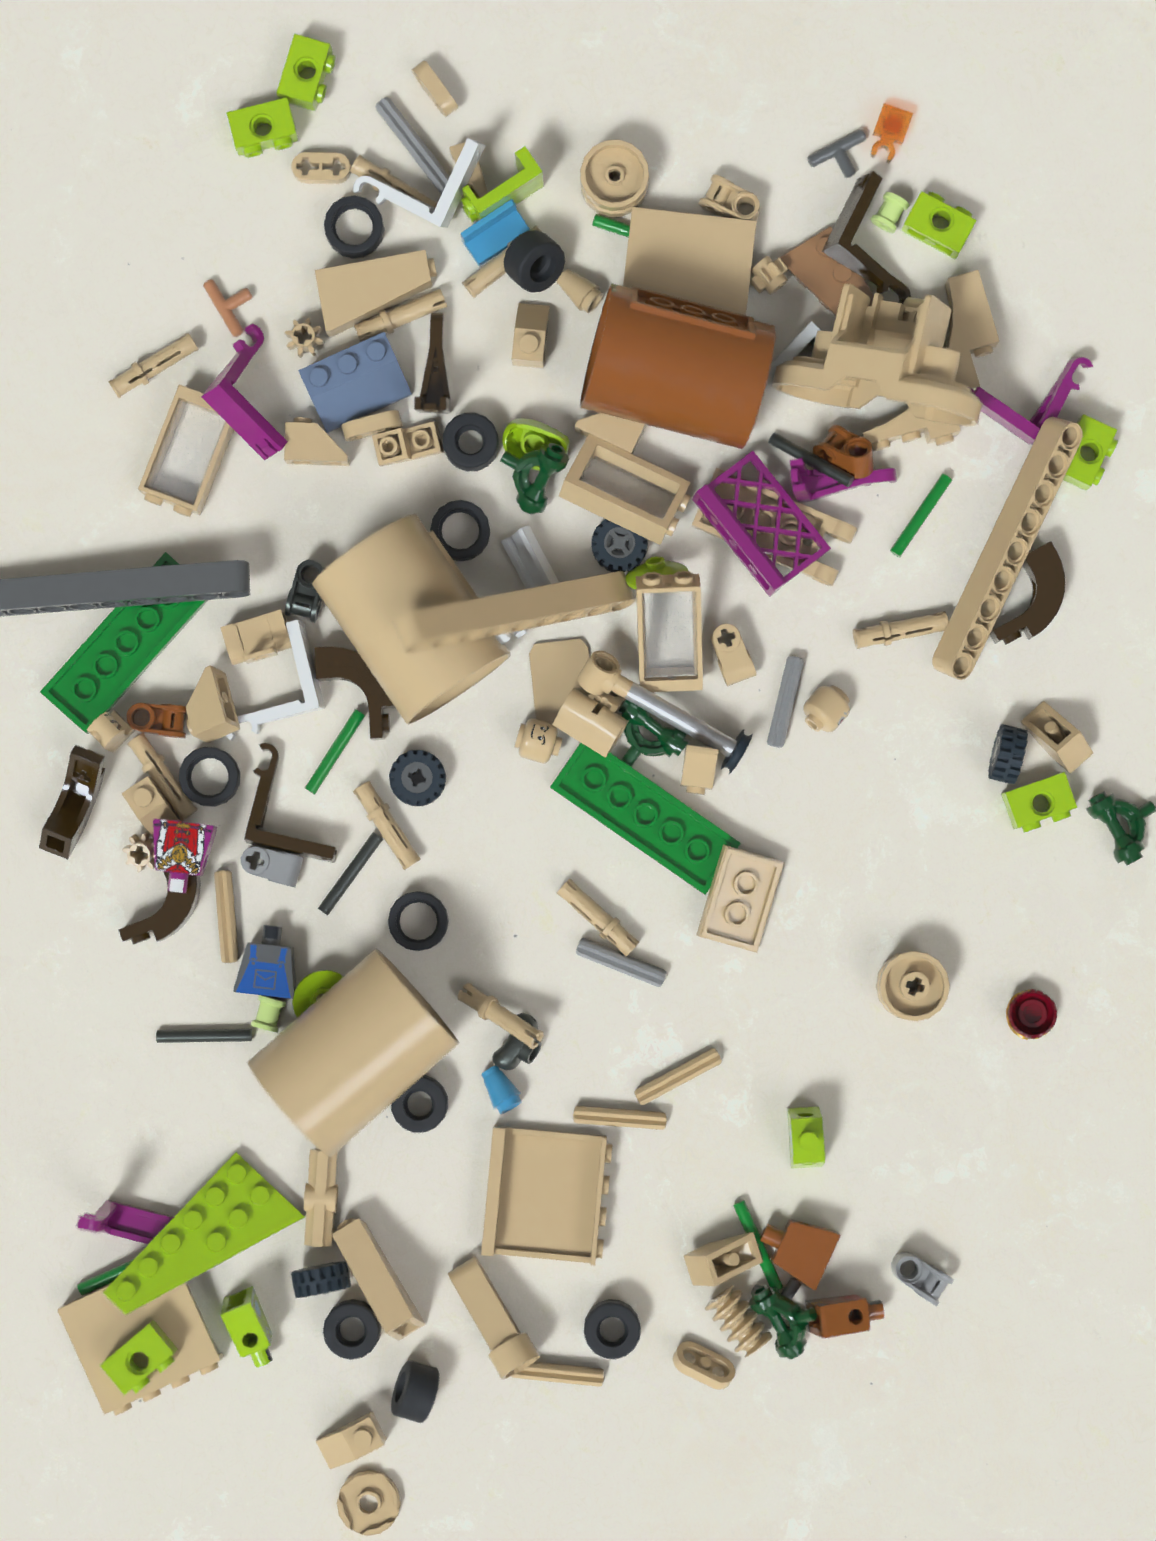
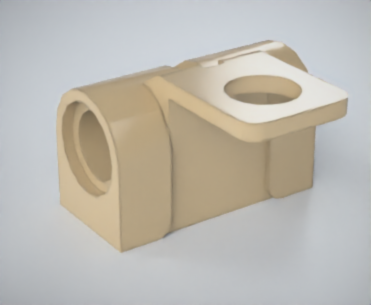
[220,609,292,665]
[552,688,628,758]

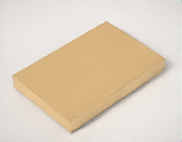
[696,845,784,953]

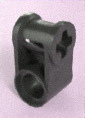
[284,560,325,623]

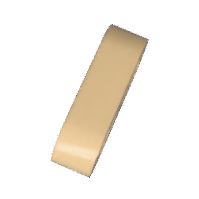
[411,61,458,117]
[291,152,351,184]
[341,410,403,441]

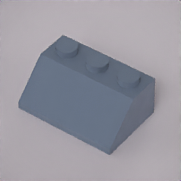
[298,332,412,433]

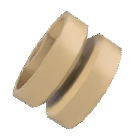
[580,140,649,218]
[876,951,950,1021]

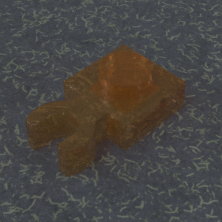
[870,103,913,163]

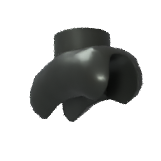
[492,1013,542,1070]

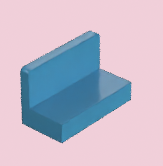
[461,199,530,267]

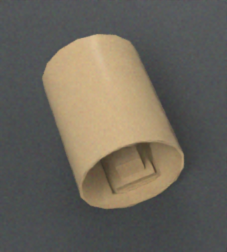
[312,514,511,725]
[247,949,460,1157]

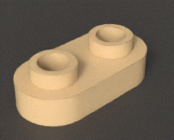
[673,1341,735,1390]

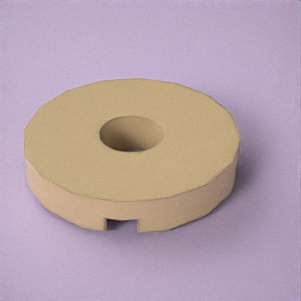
[337,1470,401,1536]

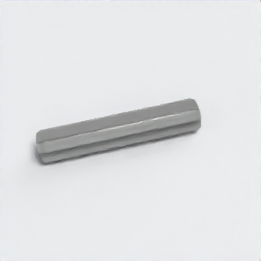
[767,656,804,748]
[576,938,666,987]

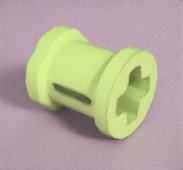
[870,192,909,233]
[251,995,286,1033]

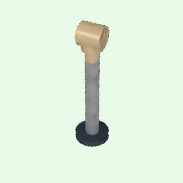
[578,650,753,774]

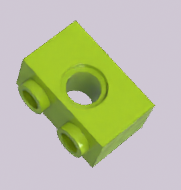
[276,34,336,111]
[226,97,299,158]
[901,191,977,260]
[1063,414,1118,491]
[1001,772,1078,833]
[100,1320,178,1395]

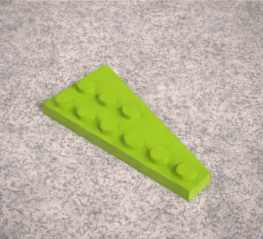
[102,1152,305,1315]

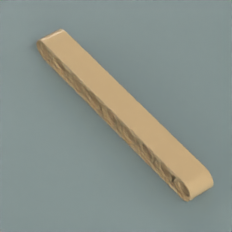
[932,417,1083,680]
[393,571,636,653]

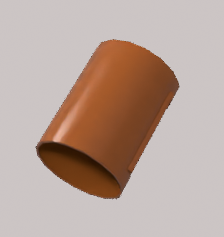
[580,283,776,449]

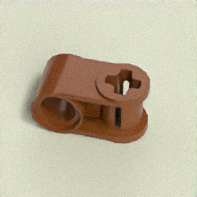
[812,425,874,479]
[126,703,187,739]

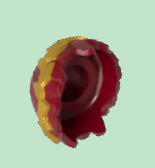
[1006,989,1057,1040]

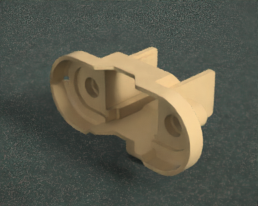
[772,283,982,426]

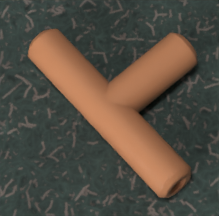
[203,279,253,337]

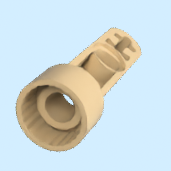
[448,1257,540,1380]

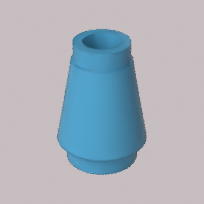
[481,1066,522,1114]

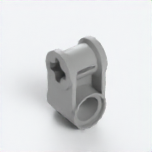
[241,847,304,888]
[891,1252,954,1306]

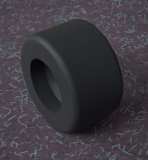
[503,230,565,293]
[443,412,499,472]
[391,1075,448,1133]
[323,1299,382,1360]
[584,1299,641,1359]
[391,1360,439,1423]

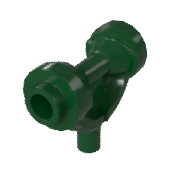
[500,443,569,514]
[618,700,689,766]
[1086,791,1156,866]
[749,1285,817,1359]

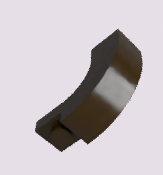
[990,541,1065,645]
[314,647,396,741]
[39,745,105,860]
[118,872,201,945]

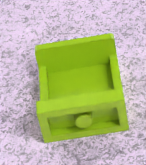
[461,146,544,223]

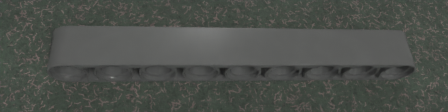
[0,560,250,617]

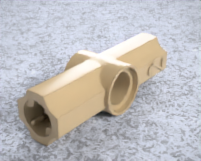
[304,1149,338,1247]

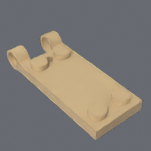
[692,468,857,587]

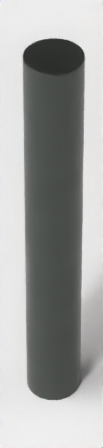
[768,432,854,487]
[318,832,383,915]
[156,1029,252,1043]

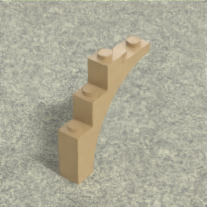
[861,270,1000,452]

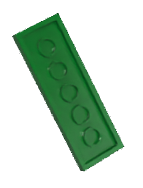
[40,552,208,734]
[550,743,741,895]

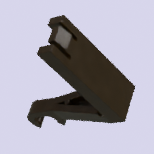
[822,171,911,304]
[414,313,451,414]
[244,743,337,863]

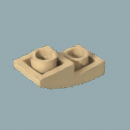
[372,421,444,466]

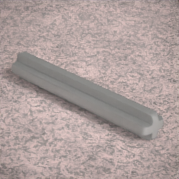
[376,97,450,194]

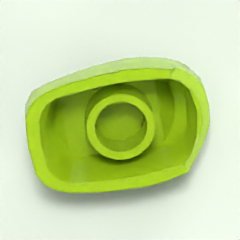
[502,418,570,471]

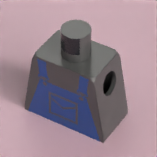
[233,925,296,999]

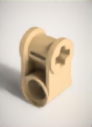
[698,175,760,221]
[711,624,757,687]

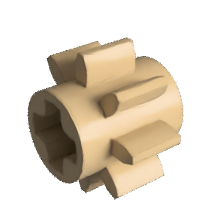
[750,256,789,295]
[285,318,324,358]
[122,831,155,872]

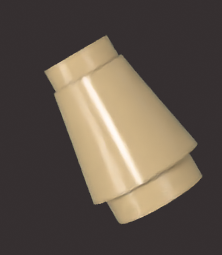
[557,269,604,313]

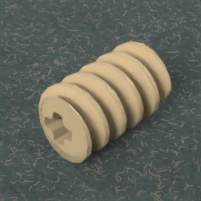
[705,1286,772,1357]

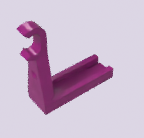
[201,323,288,461]
[968,357,1093,445]
[790,458,897,503]
[76,1200,174,1244]

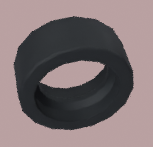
[324,195,384,259]
[430,500,491,562]
[179,747,241,807]
[388,891,449,951]

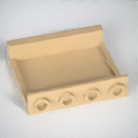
[623,207,757,315]
[481,1126,613,1266]
[57,1282,224,1416]

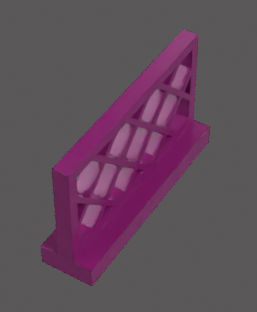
[692,451,831,597]

